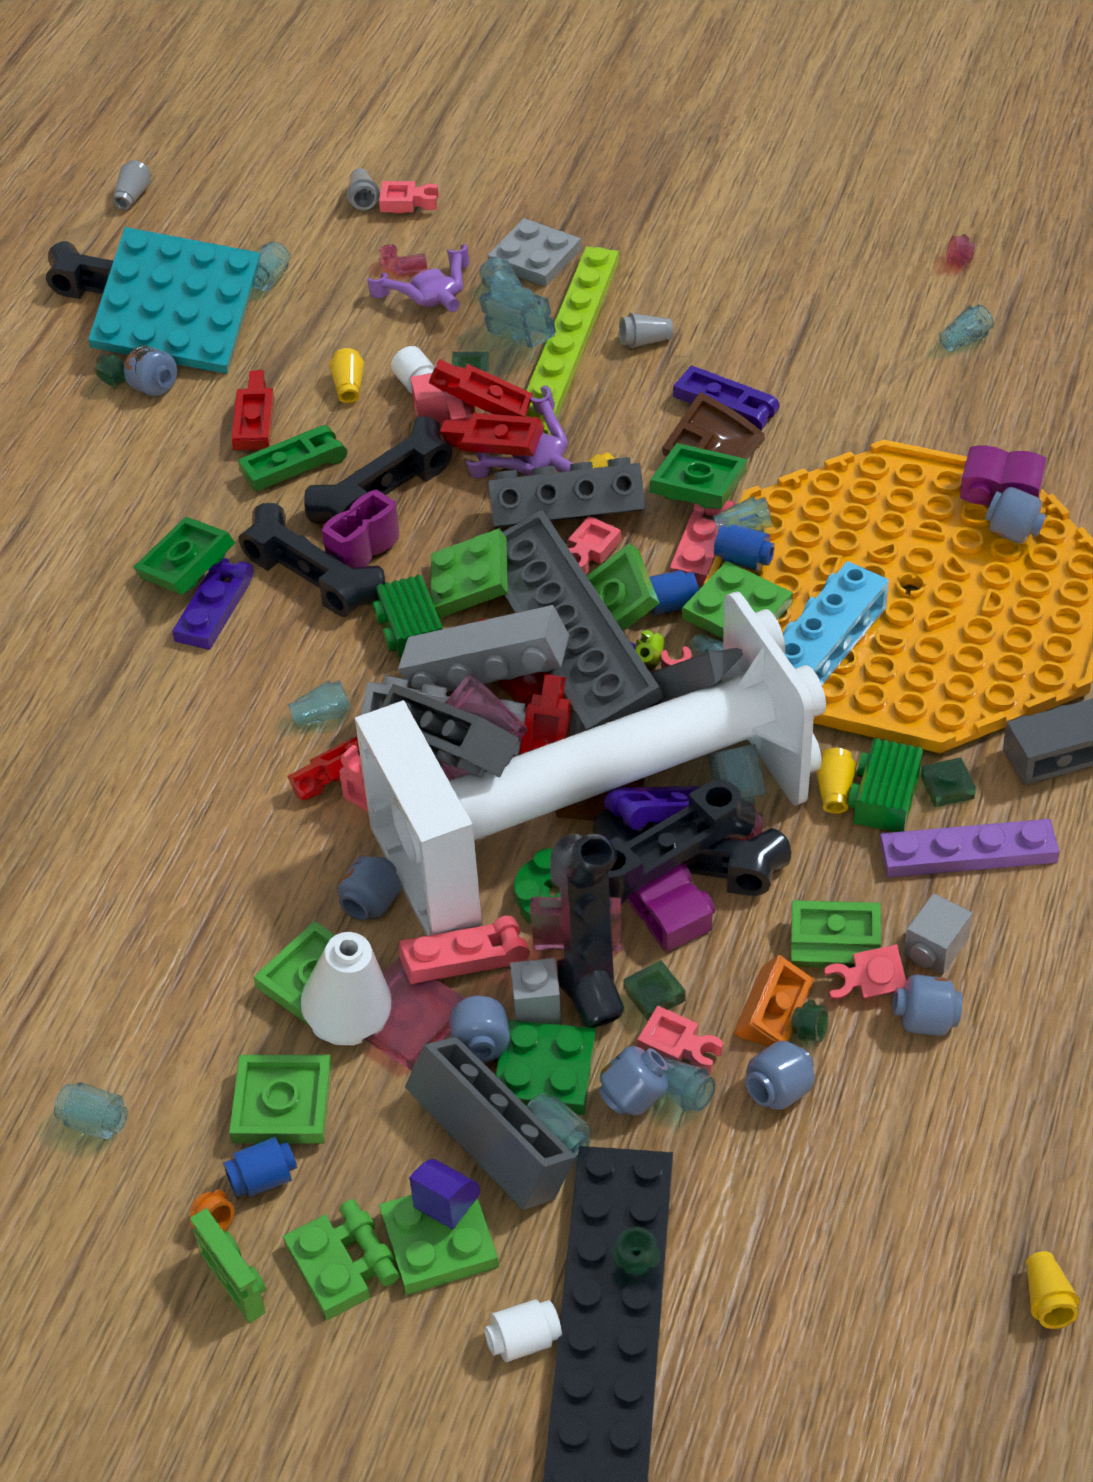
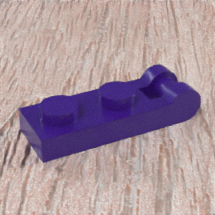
[673,365,780,431]
[172,558,254,650]
[604,786,700,830]

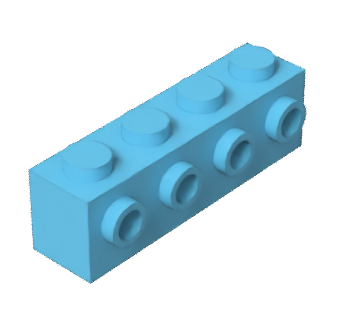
[783,561,889,685]

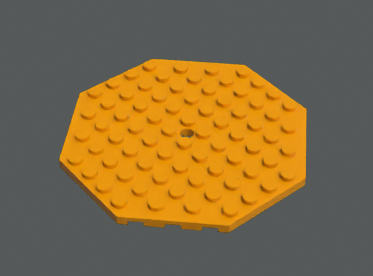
[703,439,1093,753]

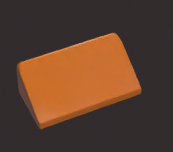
[734,955,814,1047]

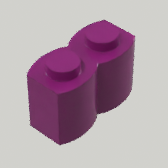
[960,445,1047,505]
[322,490,400,568]
[627,862,715,952]

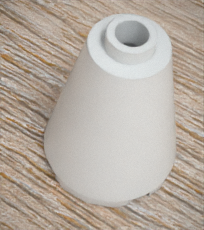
[301,932,391,1045]

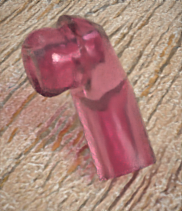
[379,244,427,274]

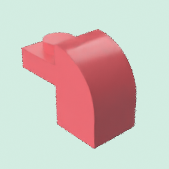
[410,373,476,424]

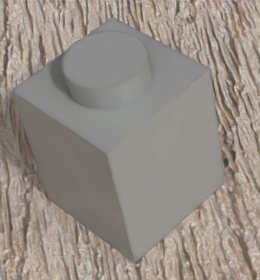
[904,893,973,975]
[510,958,561,1025]

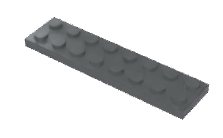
[502,509,665,730]

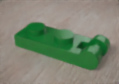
[238,425,348,492]

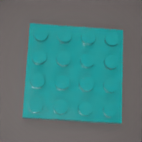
[88,227,261,374]

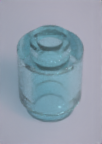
[253,242,290,291]
[54,1082,128,1140]
[526,1094,590,1159]

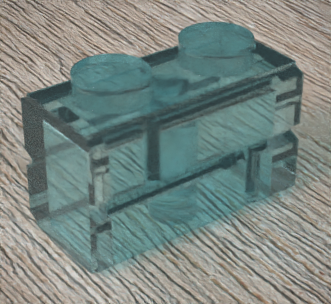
[479,281,556,348]

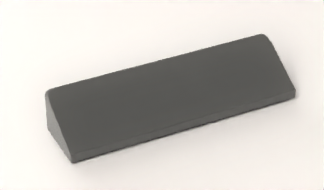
[648,648,743,708]

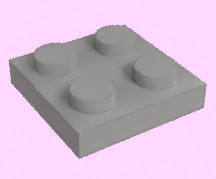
[488,218,582,287]

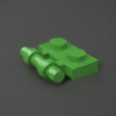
[283,1199,399,1320]

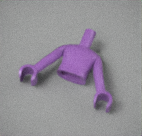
[367,244,470,312]
[466,386,573,478]

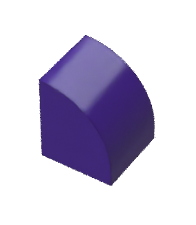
[409,1159,480,1230]

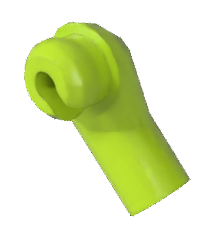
[636,630,665,668]

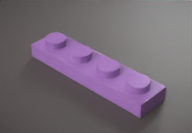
[880,819,1060,878]

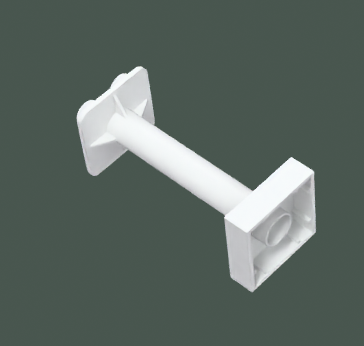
[355,591,826,936]

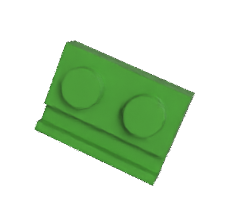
[791,900,881,968]
[190,1208,266,1323]

